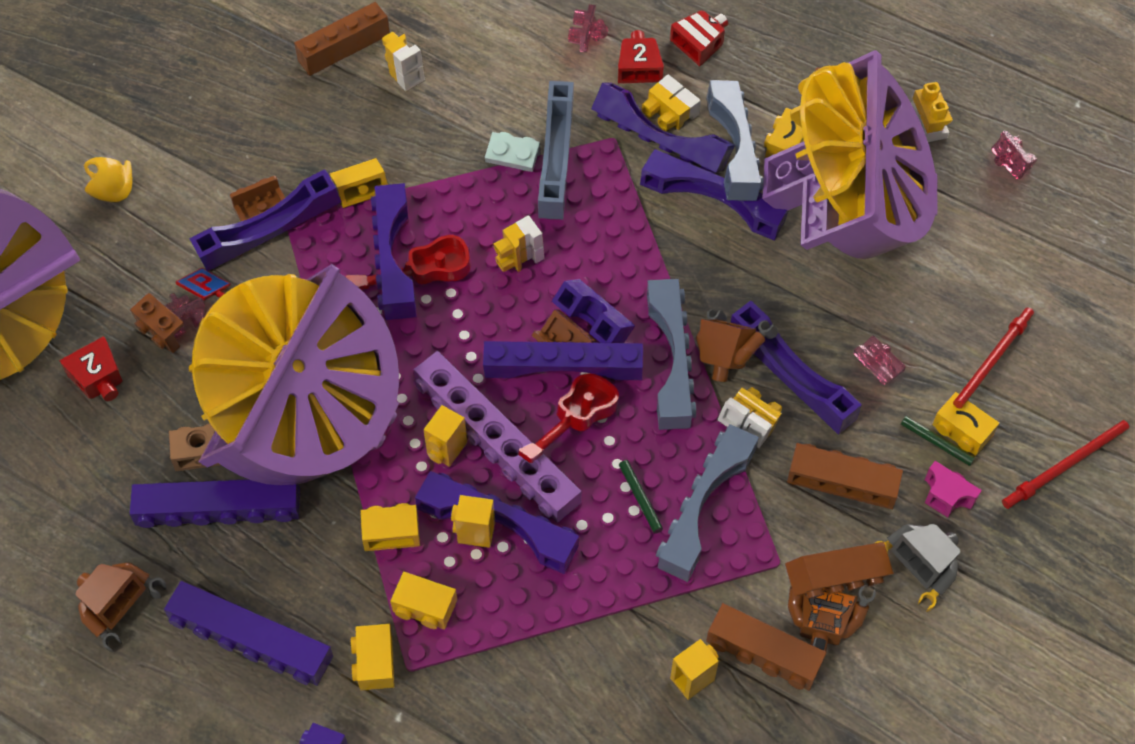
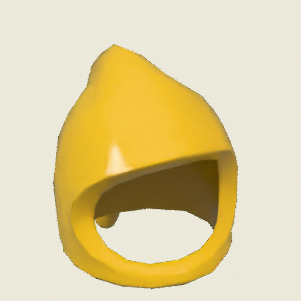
[84,157,133,202]

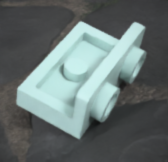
[485,132,541,172]

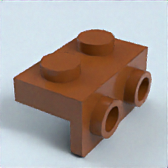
[230,176,285,222]
[130,293,184,354]
[531,310,596,343]

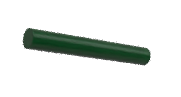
[900,416,975,466]
[619,460,663,534]

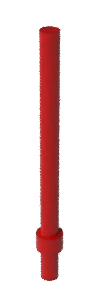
[953,307,1034,409]
[1002,420,1129,509]

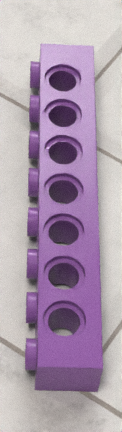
[413,351,582,523]

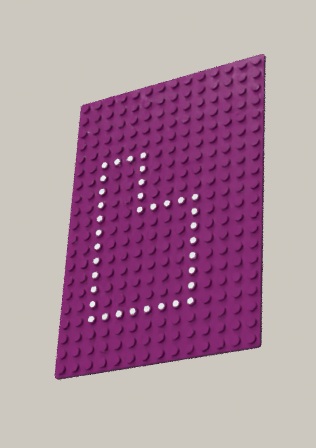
[288,138,780,672]

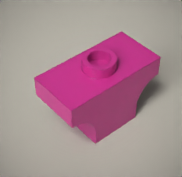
[925,461,982,518]

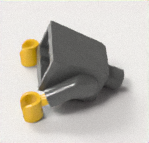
[875,524,960,612]

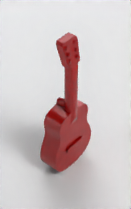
[345,235,471,290]
[518,373,619,463]

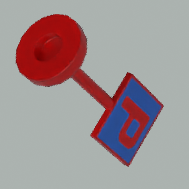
[176,268,231,300]

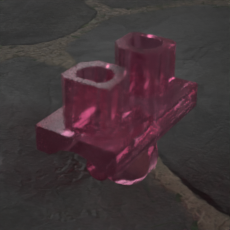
[568,4,609,53]
[991,131,1037,180]
[164,293,206,339]
[853,335,906,385]

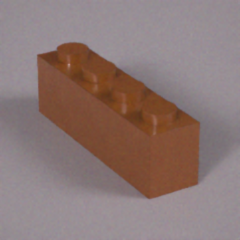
[294,1,390,76]
[787,443,903,510]
[785,542,894,599]
[706,603,827,691]

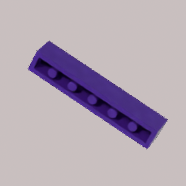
[130,480,300,528]
[164,581,333,686]

